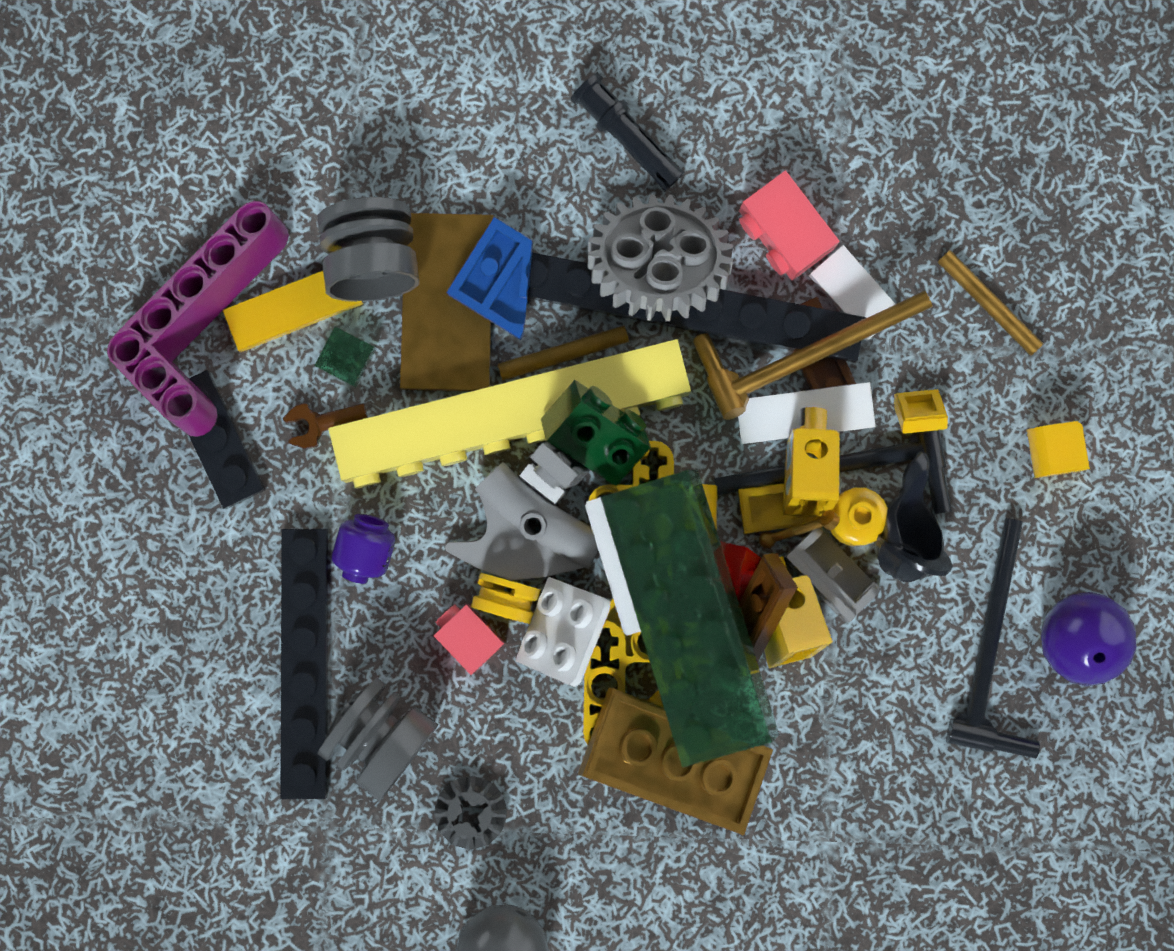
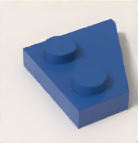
[446,217,533,340]

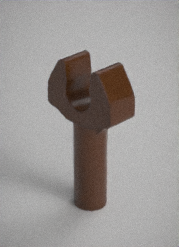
[283,403,368,449]

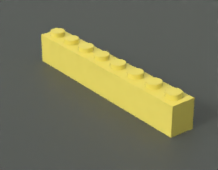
[328,339,691,488]

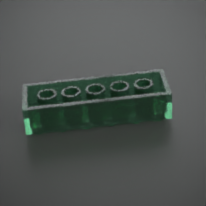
[600,470,779,768]

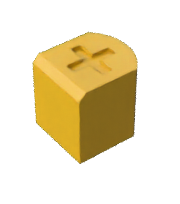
[1027,421,1090,478]

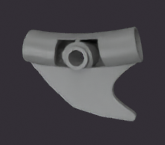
[445,462,598,580]

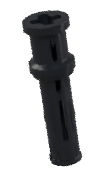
[570,72,685,192]

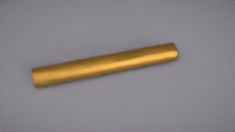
[937,250,1044,356]
[498,325,629,380]

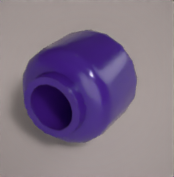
[332,514,395,584]

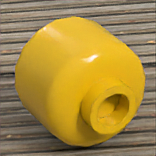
[830,487,888,546]

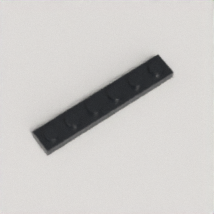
[280,529,328,799]

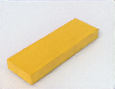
[222,271,363,353]

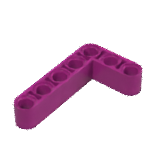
[107,201,289,437]

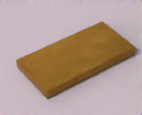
[400,213,494,391]
[578,688,773,835]

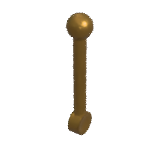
[759,510,840,549]

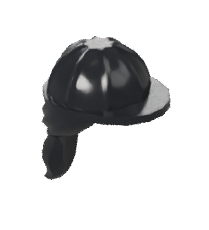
[874,451,953,582]

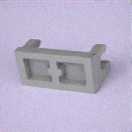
[784,528,880,622]

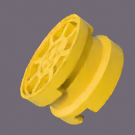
[471,572,541,624]

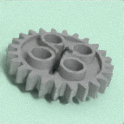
[588,194,733,321]

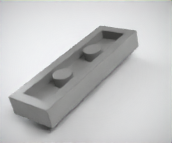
[530,443,589,489]

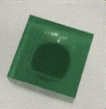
[314,327,376,388]

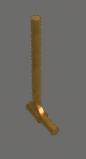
[693,291,933,420]

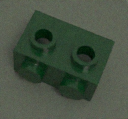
[541,380,651,486]

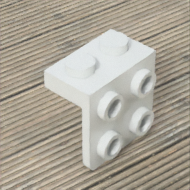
[515,577,610,687]

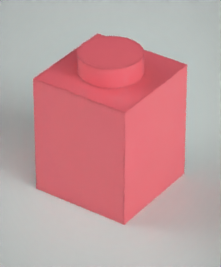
[434,604,505,675]

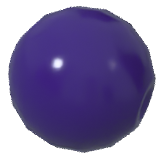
[1041,592,1137,686]

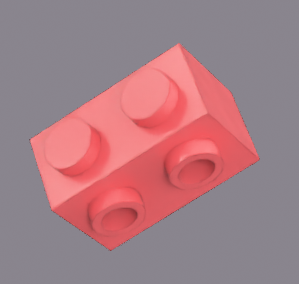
[739,170,840,281]

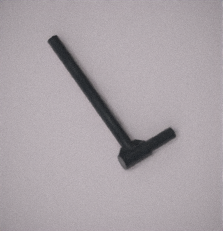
[714,430,952,515]
[946,518,1040,759]

